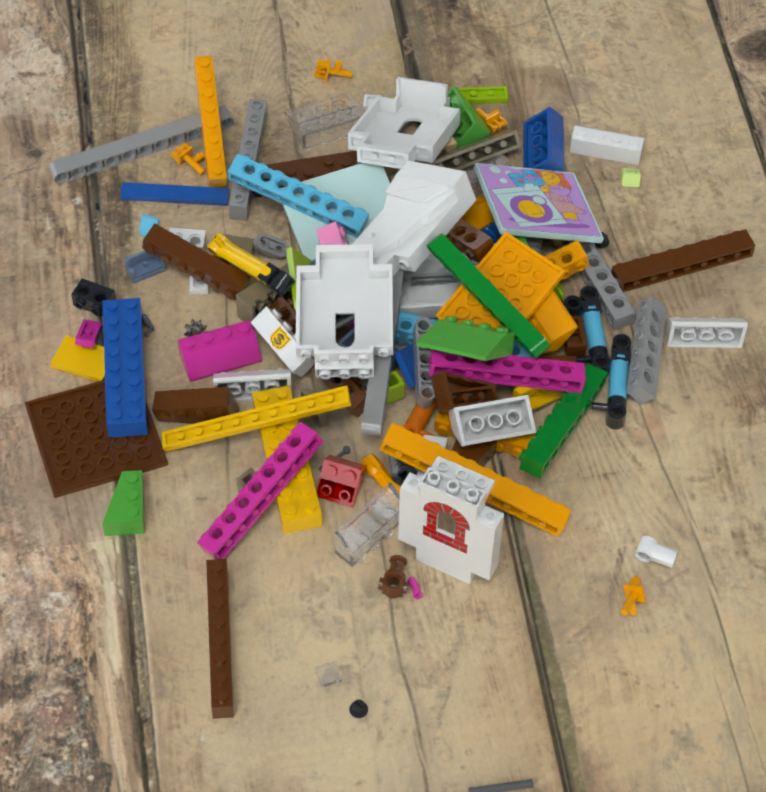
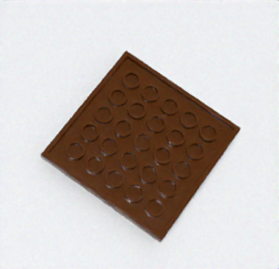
[24,380,168,498]

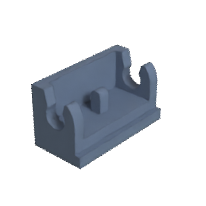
[124,250,167,284]

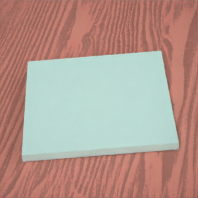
[280,163,390,261]

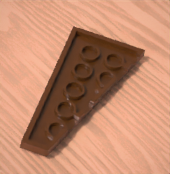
[264,151,361,182]

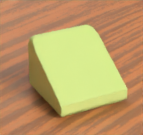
[622,168,641,187]

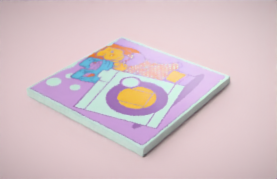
[474,163,604,243]

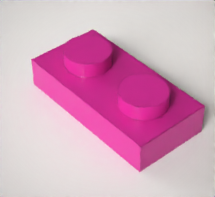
[75,319,102,348]

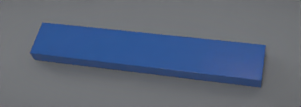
[120,182,230,206]

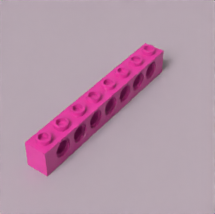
[429,349,586,393]
[197,422,323,559]

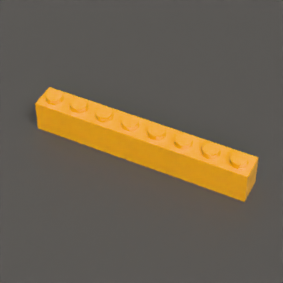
[194,56,227,188]

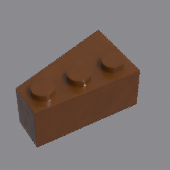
[431,370,499,414]

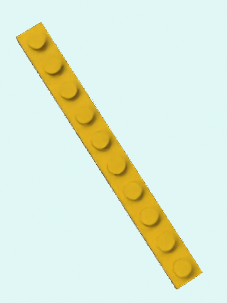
[161,385,351,452]

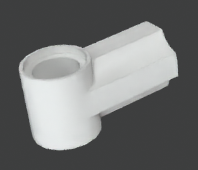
[634,536,678,568]

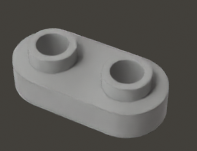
[253,233,289,259]

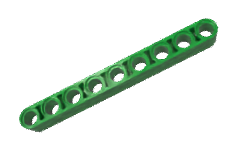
[427,233,551,359]

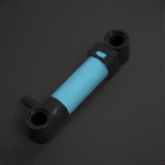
[576,286,611,376]
[591,334,631,430]

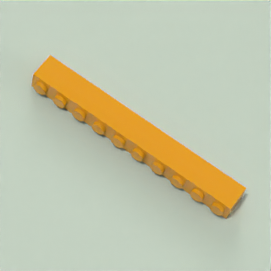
[379,423,571,537]

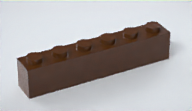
[142,223,250,301]

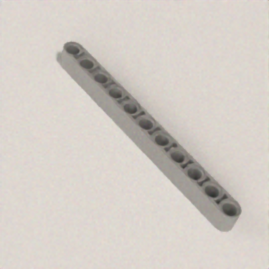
[48,106,234,184]
[361,269,405,436]

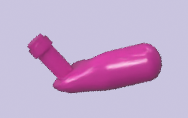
[408,577,423,600]

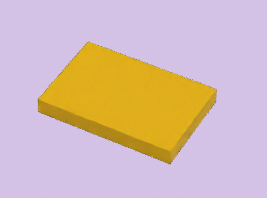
[50,335,105,382]

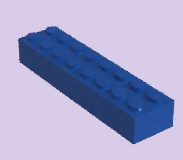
[102,298,148,438]

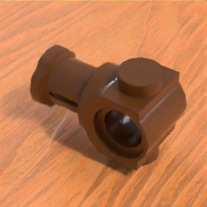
[378,555,408,599]

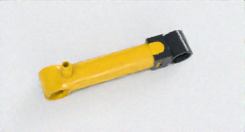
[206,233,295,296]

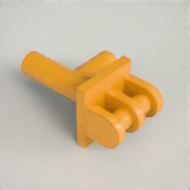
[314,58,352,82]
[475,108,507,134]
[170,143,206,175]
[620,576,647,616]

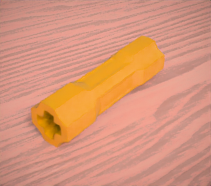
[361,454,401,507]

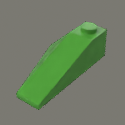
[448,86,491,148]

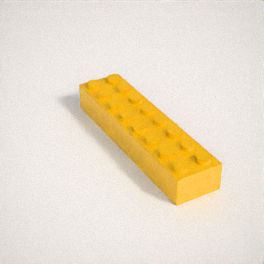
[252,386,322,534]

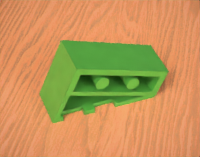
[102,470,145,536]

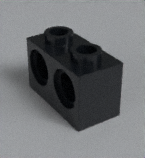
[71,278,116,316]

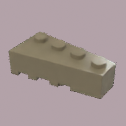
[236,263,293,329]

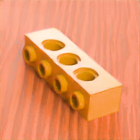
[544,240,590,280]

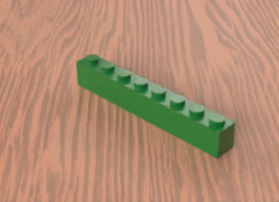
[519,363,608,479]

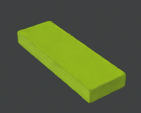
[458,86,508,104]

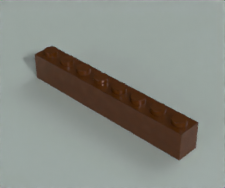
[611,229,755,292]
[206,559,234,719]

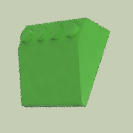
[417,316,515,361]

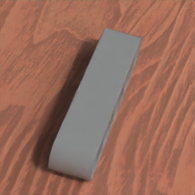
[412,316,435,408]

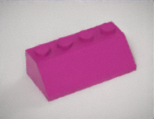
[177,320,262,382]

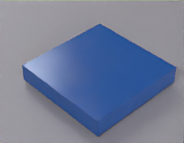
[393,343,427,388]

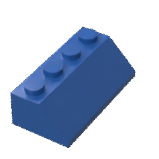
[523,106,564,172]

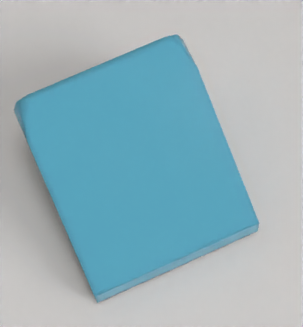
[139,214,160,237]

